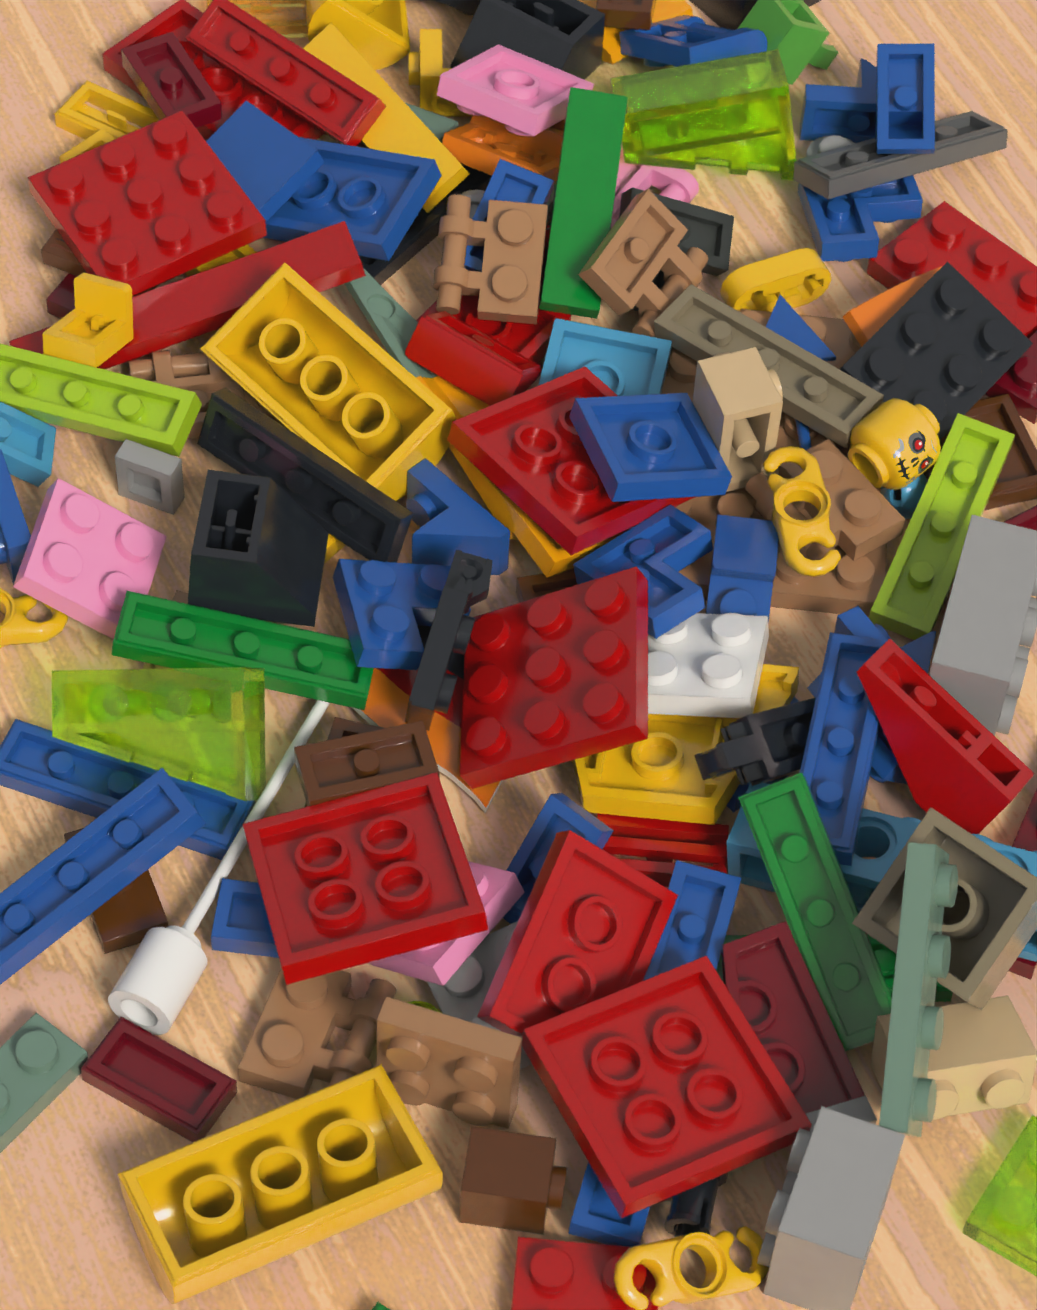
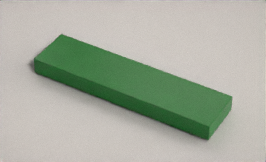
[539,87,628,319]
[111,591,374,710]
[738,772,892,1052]

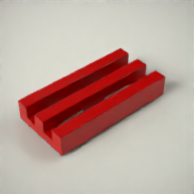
[597,813,729,887]

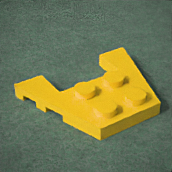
[572,664,799,825]

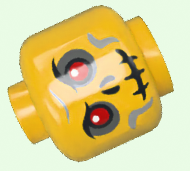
[848,398,941,490]

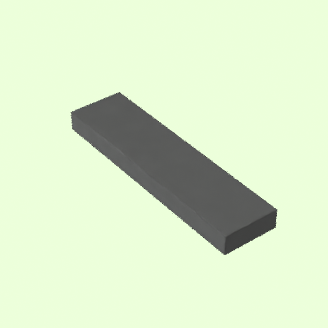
[794,111,1008,199]

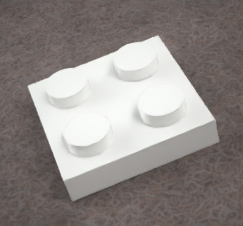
[648,613,769,718]

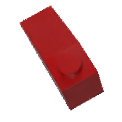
[857,638,1035,834]

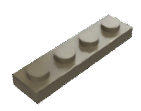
[654,284,883,449]

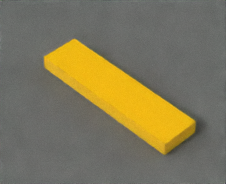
[303,23,469,213]

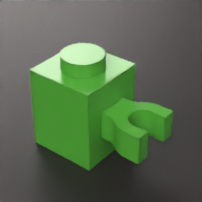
[738,0,839,85]

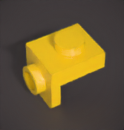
[408,29,472,117]
[43,273,134,368]

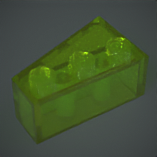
[610,49,796,181]
[52,667,266,801]

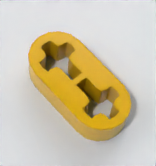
[720,248,831,312]

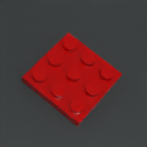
[28,110,267,296]
[447,366,695,555]
[460,566,648,789]
[243,772,489,985]
[522,955,812,1219]

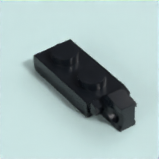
[405,550,493,731]
[694,698,816,786]

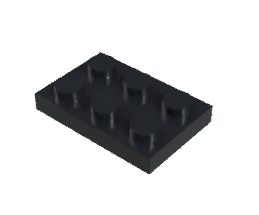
[840,262,1033,440]

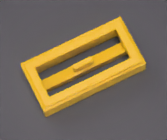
[54,80,159,139]

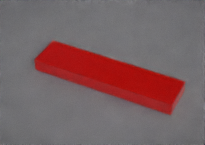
[185,0,386,146]

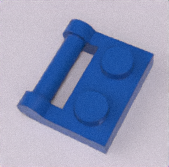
[619,15,768,75]

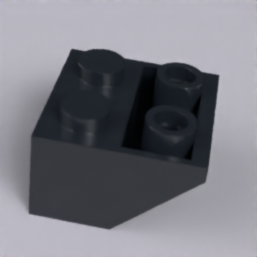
[449,0,605,80]
[188,470,328,627]

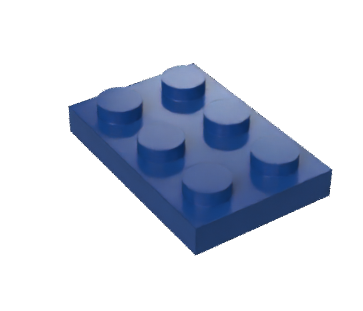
[263,137,442,261]

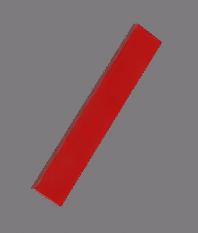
[9,221,366,370]

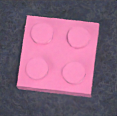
[437,44,594,136]
[13,478,167,639]

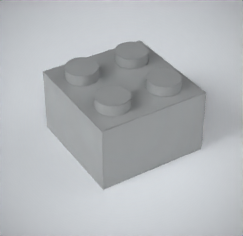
[757,1106,905,1310]

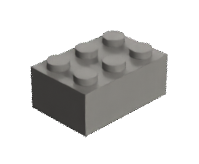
[929,515,1037,736]

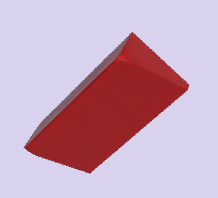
[405,311,542,406]

